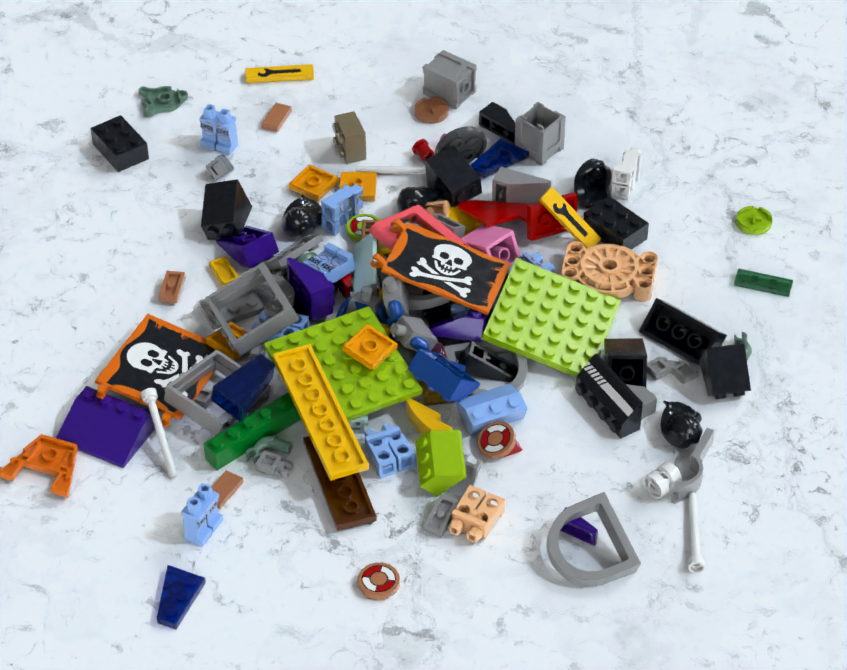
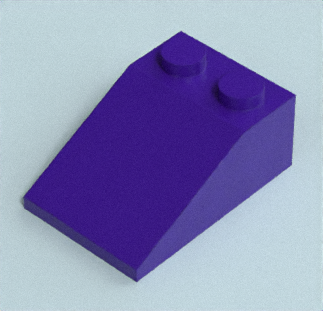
[216,225,279,268]
[287,258,335,321]
[428,309,489,342]

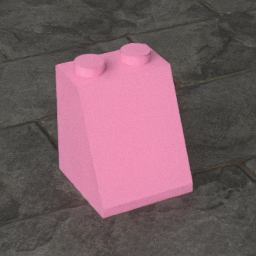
[461,225,521,263]

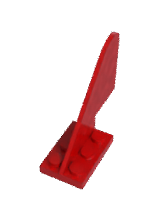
[458,193,577,241]

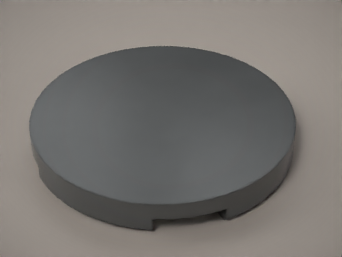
[435,126,487,163]

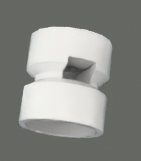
[643,462,682,499]

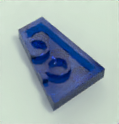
[470,138,529,178]
[157,565,206,630]

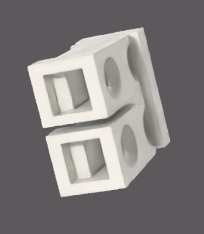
[611,147,642,200]

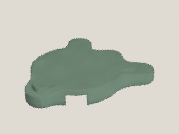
[139,86,188,117]

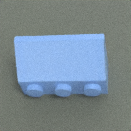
[455,384,527,436]

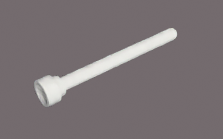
[355,166,426,173]
[140,388,177,478]
[688,492,705,573]

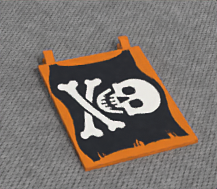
[370,218,511,315]
[95,313,216,427]

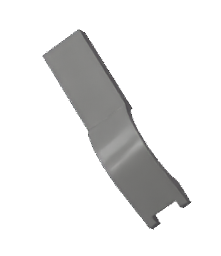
[671,428,714,504]
[422,454,482,538]

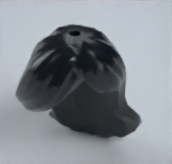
[574,158,612,207]
[397,186,440,213]
[281,195,323,237]
[660,401,703,449]

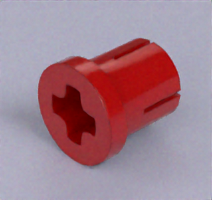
[412,139,435,162]

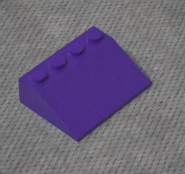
[56,386,155,468]

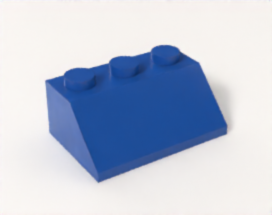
[408,349,480,402]

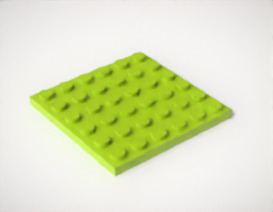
[481,258,621,377]
[264,306,423,421]

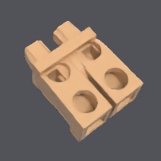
[449,485,505,543]

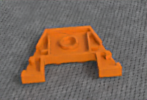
[0,434,78,498]

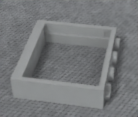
[205,262,299,356]
[164,350,271,436]

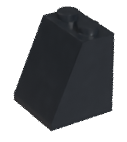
[424,146,482,207]
[201,179,252,240]
[604,338,647,388]
[697,344,751,399]

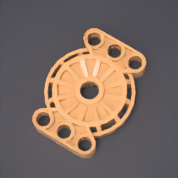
[561,241,658,302]

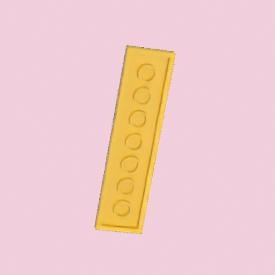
[273,344,369,481]

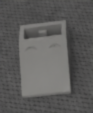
[492,167,551,204]

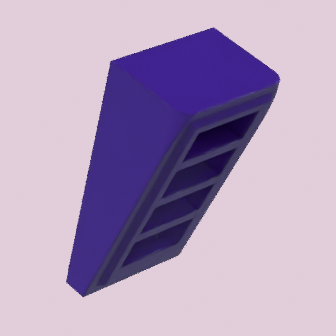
[560,507,598,546]

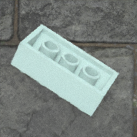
[350,234,377,297]

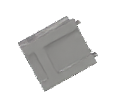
[422,50,477,109]
[515,102,566,166]

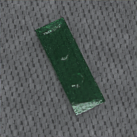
[734,268,793,297]

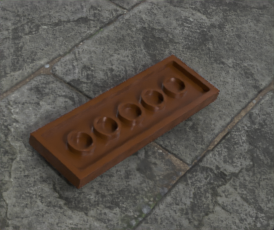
[303,436,377,531]

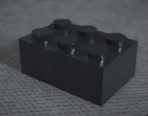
[90,115,149,172]
[583,196,649,250]

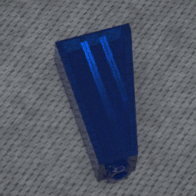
[211,354,275,422]

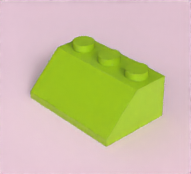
[415,430,466,497]

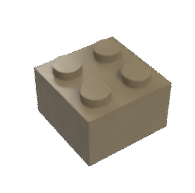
[332,111,366,164]

